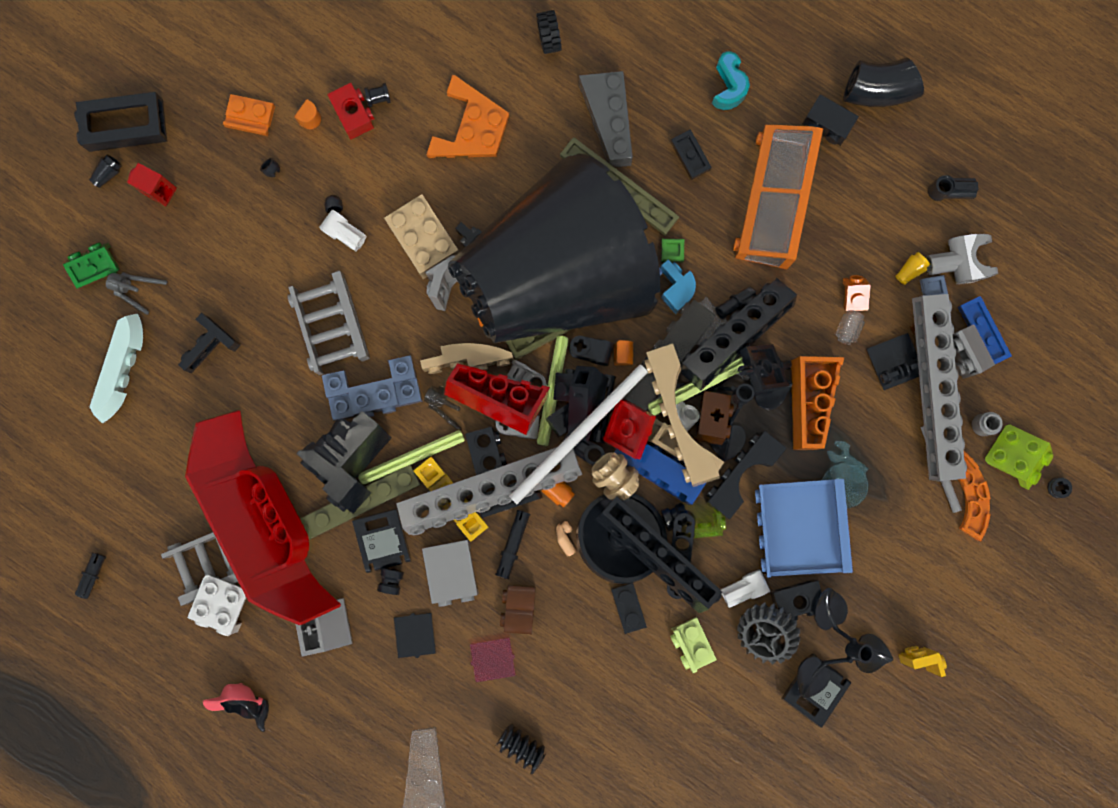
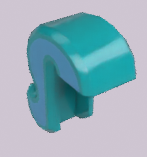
[712,51,750,110]

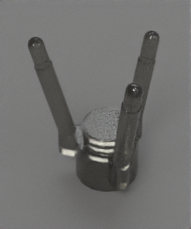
[424,386,462,431]

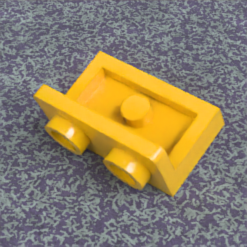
[898,646,947,677]

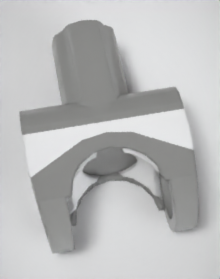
[926,234,999,284]

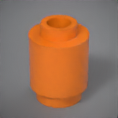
[541,481,575,508]

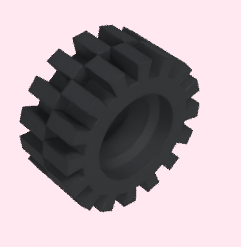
[536,10,562,54]

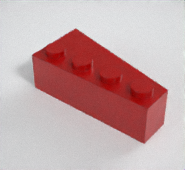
[444,363,550,435]

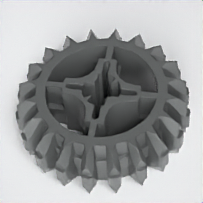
[737,602,801,665]

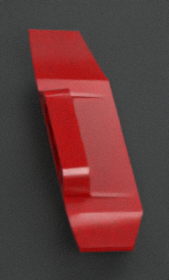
[185,410,341,625]

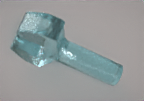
[827,441,869,475]

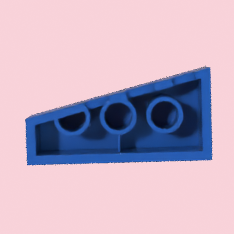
[614,444,706,505]

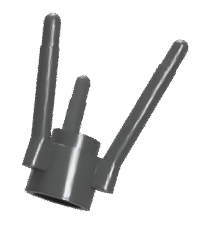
[106,272,168,315]

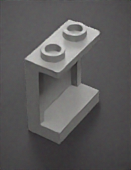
[422,540,479,607]

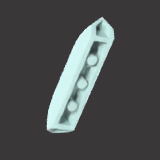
[90,314,143,423]

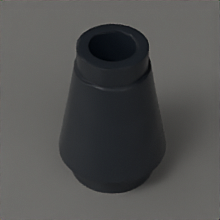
[89,154,122,188]

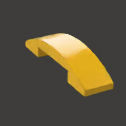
[414,457,489,542]

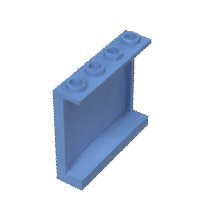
[755,479,853,577]

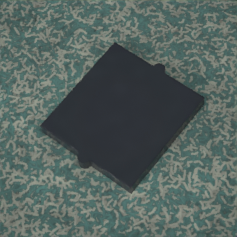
[394,613,436,658]

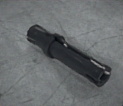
[590,374,616,443]
[495,510,531,580]

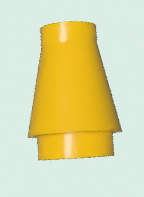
[895,252,930,285]

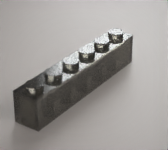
[612,300,716,411]

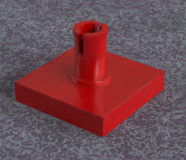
[603,398,656,459]

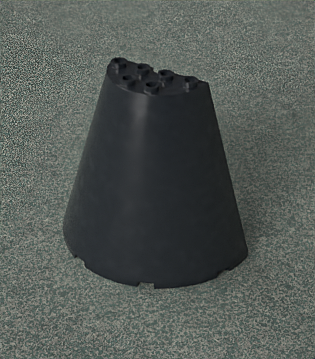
[448,153,660,343]

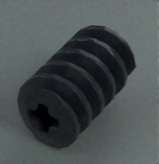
[495,724,546,775]

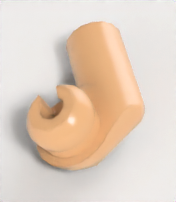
[556,521,576,557]

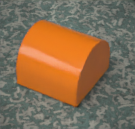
[295,99,321,129]
[613,340,633,366]

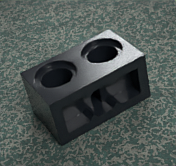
[465,427,507,475]

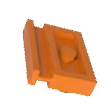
[223,94,275,136]

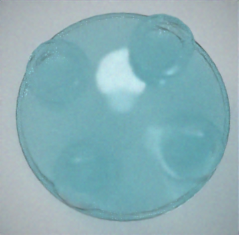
[823,463,869,508]

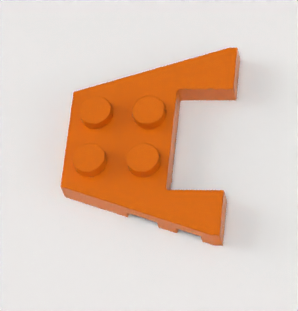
[426,75,509,158]

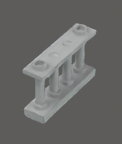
[287,271,370,375]
[161,532,239,606]

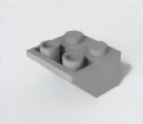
[953,324,995,379]
[296,598,353,657]

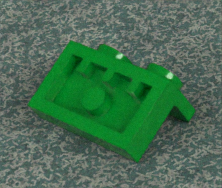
[63,242,119,289]

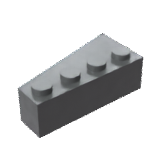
[579,71,633,168]

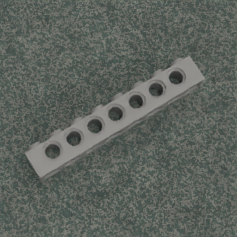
[912,294,967,481]
[396,447,582,535]

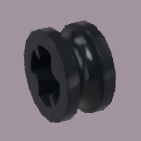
[1047,478,1072,498]

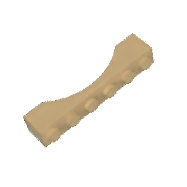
[644,343,720,487]

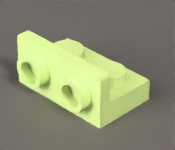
[670,617,717,673]

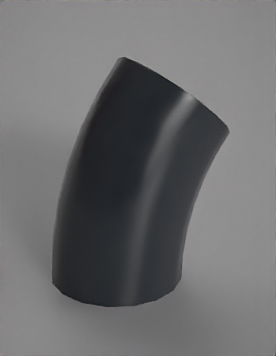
[843,58,924,107]

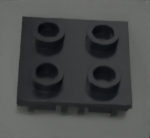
[866,333,919,391]

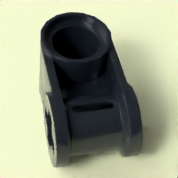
[569,336,614,366]

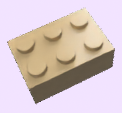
[384,194,459,279]

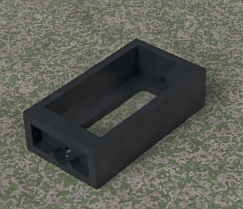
[74,92,167,152]

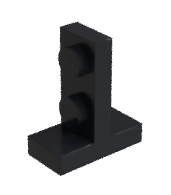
[178,313,241,374]

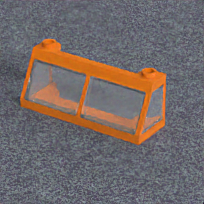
[733,125,823,270]

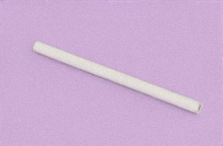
[509,365,648,504]

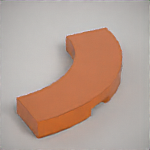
[947,450,991,542]

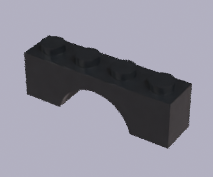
[705,431,787,520]

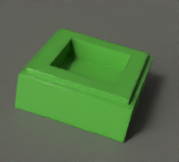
[661,239,684,263]

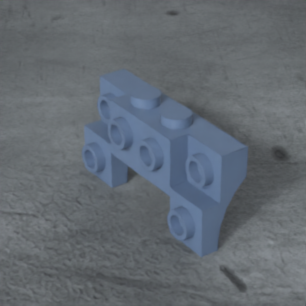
[322,355,423,421]

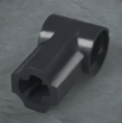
[928,175,979,201]
[563,434,605,466]

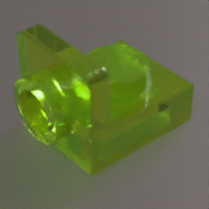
[694,512,726,538]

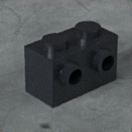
[802,94,859,146]

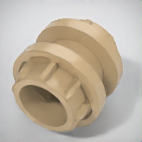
[592,452,639,501]

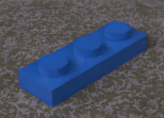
[958,296,1012,364]

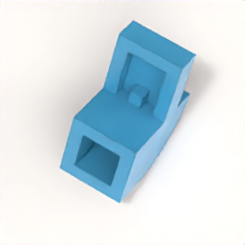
[660,260,696,314]

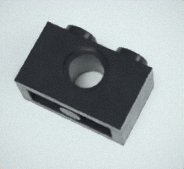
[770,579,822,620]

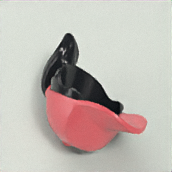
[203,683,269,732]

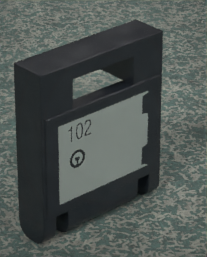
[352,508,411,573]
[781,653,851,728]

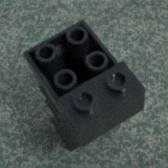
[296,411,392,514]

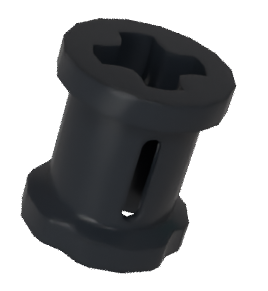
[364,83,391,108]

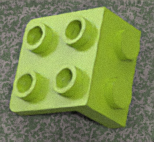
[985,425,1054,490]

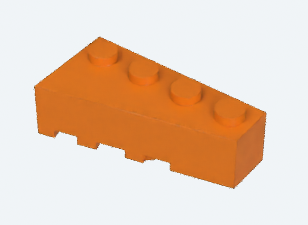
[791,356,844,450]

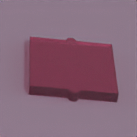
[470,637,516,682]

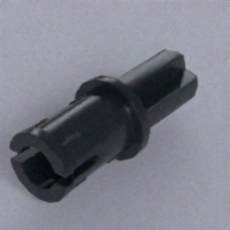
[715,287,757,319]
[75,552,106,599]

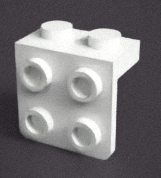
[187,575,246,636]

